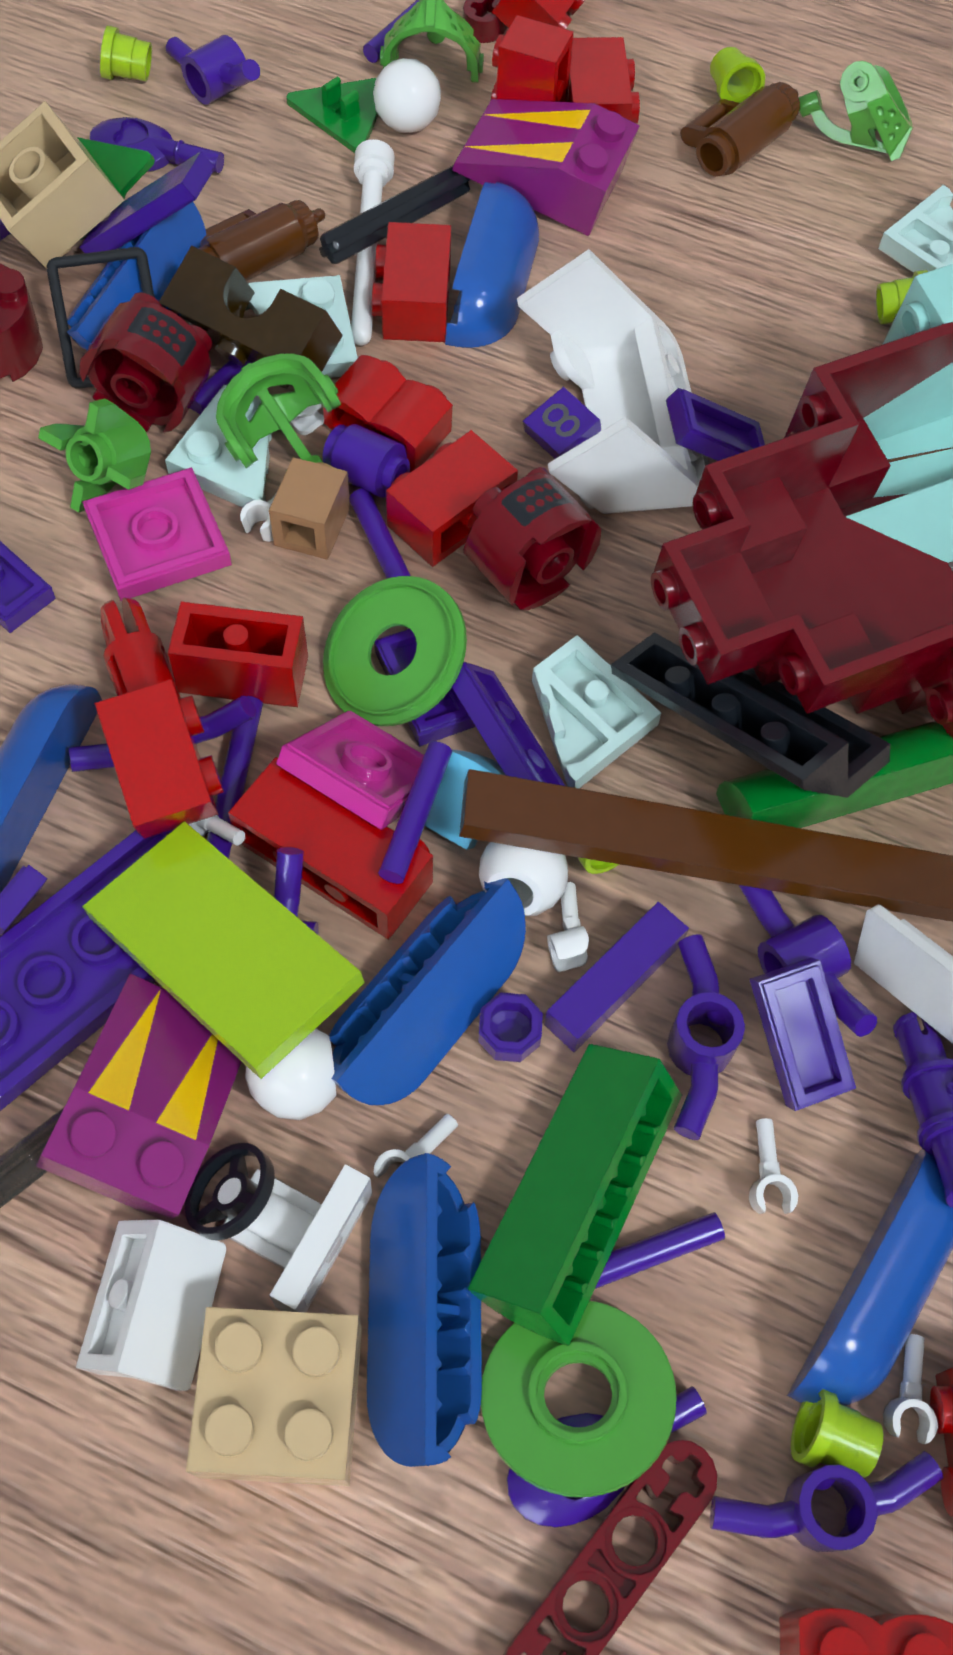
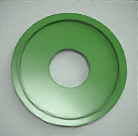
[323,576,467,727]
[481,1301,676,1497]

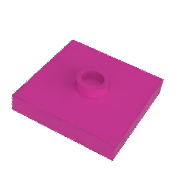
[82,467,232,601]
[276,710,424,830]

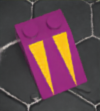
[452,99,640,236]
[36,974,242,1222]

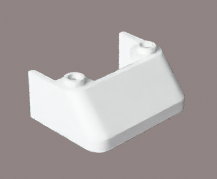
[517,249,709,514]

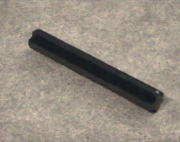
[319,165,471,264]

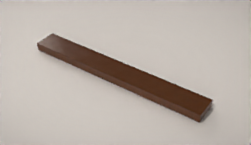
[459,769,953,922]

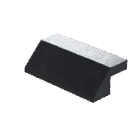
[611,632,891,798]

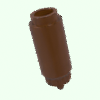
[680,82,800,177]
[198,200,326,281]

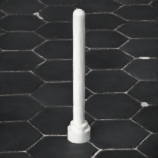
[351,140,395,346]

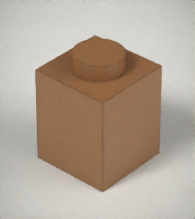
[269,457,350,560]

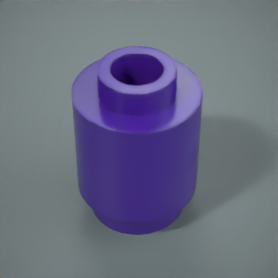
[322,424,410,498]

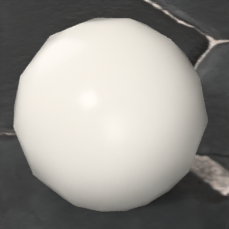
[373,58,441,133]
[479,842,568,916]
[245,1029,336,1120]

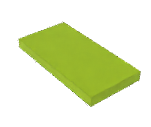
[82,821,365,1079]

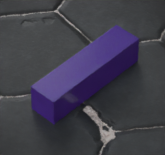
[544,901,689,1053]

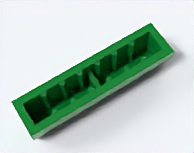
[716,721,953,828]
[468,1044,683,1346]

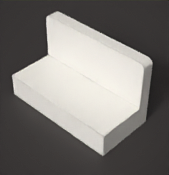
[854,904,953,1044]
[76,1220,226,1391]

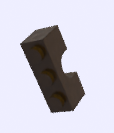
[159,245,343,389]

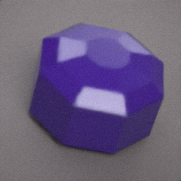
[478,993,543,1062]

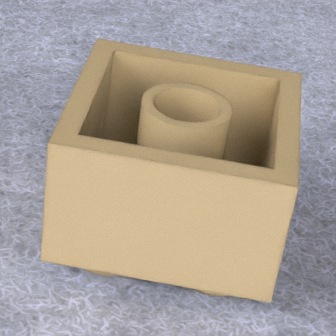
[0,101,124,269]
[186,1307,362,1486]

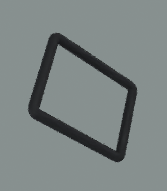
[47,247,155,389]

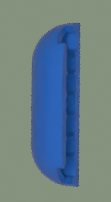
[445,182,539,348]
[67,202,206,350]
[0,684,102,893]
[329,878,526,1105]
[787,1149,953,1405]
[367,1153,482,1467]

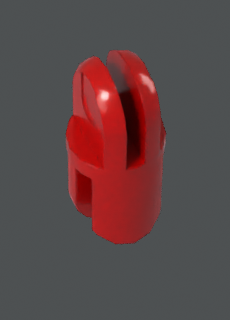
[100,597,176,696]

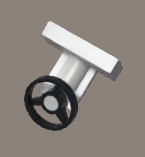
[185,1143,372,1312]

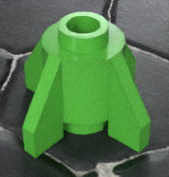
[38,398,151,512]

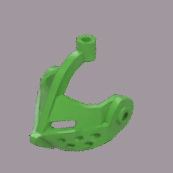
[380,0,484,83]
[799,61,913,161]
[216,353,341,469]

